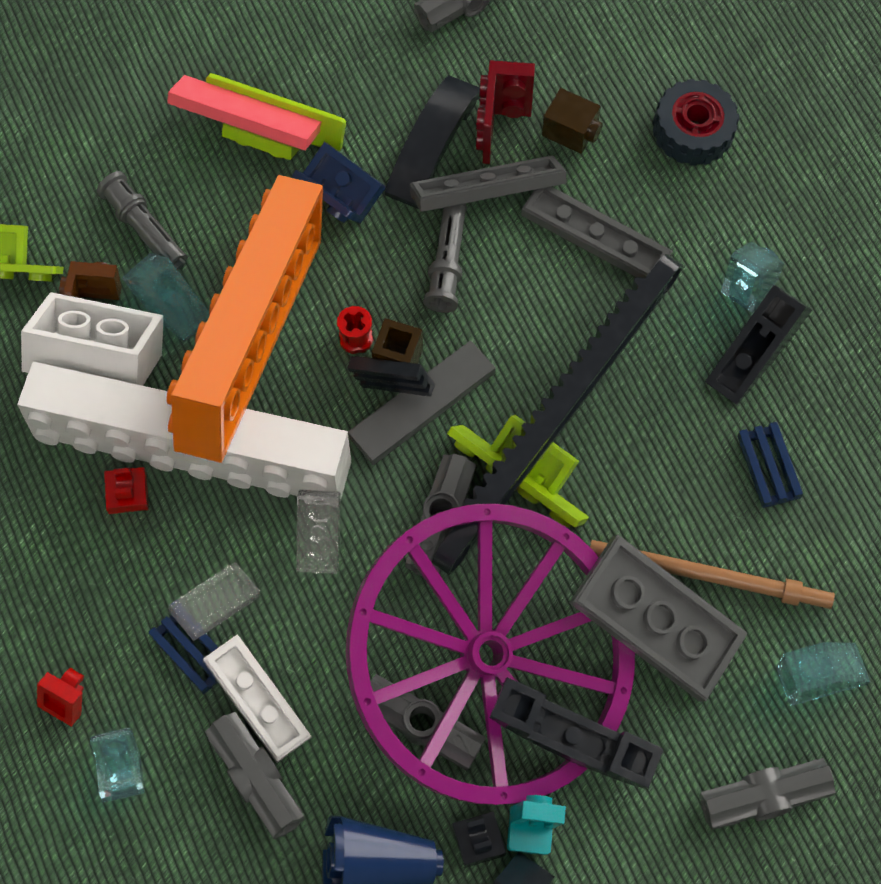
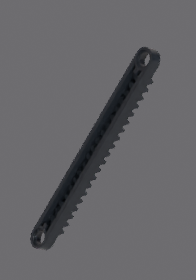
[432,254,683,575]

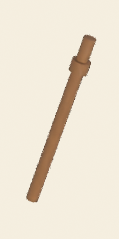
[590,540,835,609]

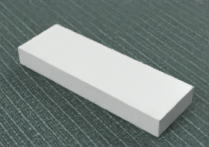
[203,634,311,763]

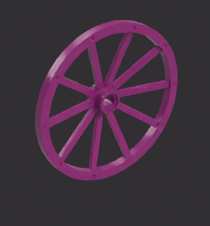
[345,504,635,805]

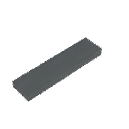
[410,155,567,212]
[521,186,673,278]
[348,340,496,465]

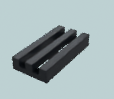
[347,356,435,397]

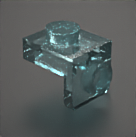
[90,728,145,803]

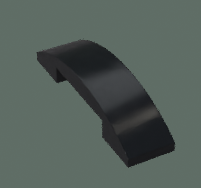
[384,75,480,209]
[489,677,664,790]

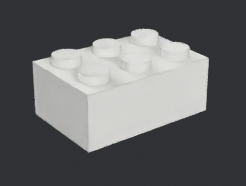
[21,292,163,386]

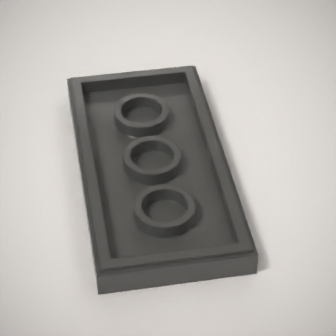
[569,534,748,702]

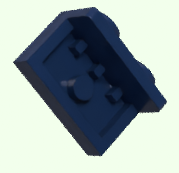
[292,142,386,224]

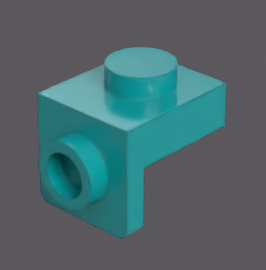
[507,795,566,855]

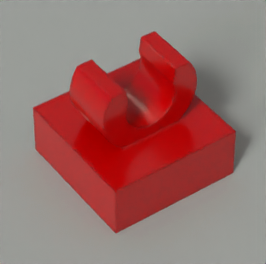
[104,467,149,514]
[37,668,84,727]

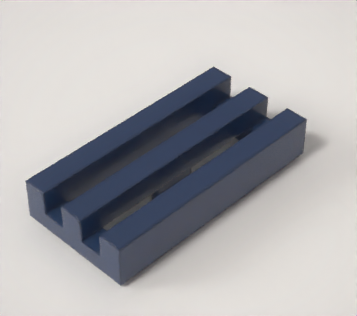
[737,422,803,508]
[148,605,219,695]

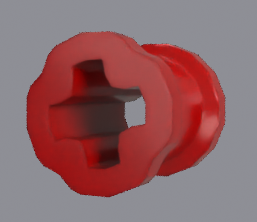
[337,306,373,354]

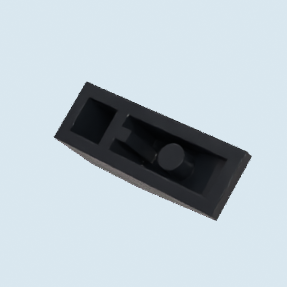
[705,285,812,405]

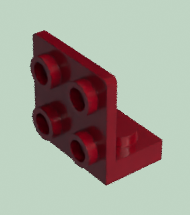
[476,60,535,164]

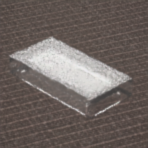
[169,562,260,641]

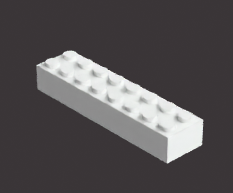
[17,361,351,506]

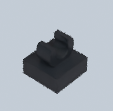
[452,811,506,868]

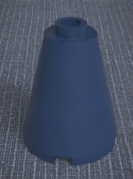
[322,815,444,884]

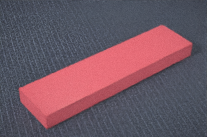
[167,75,321,151]

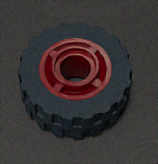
[652,79,739,166]

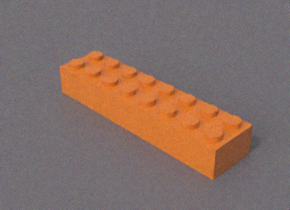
[167,175,323,463]

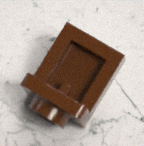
[59,261,122,300]

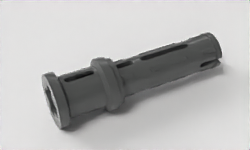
[96,171,188,272]
[423,203,467,313]

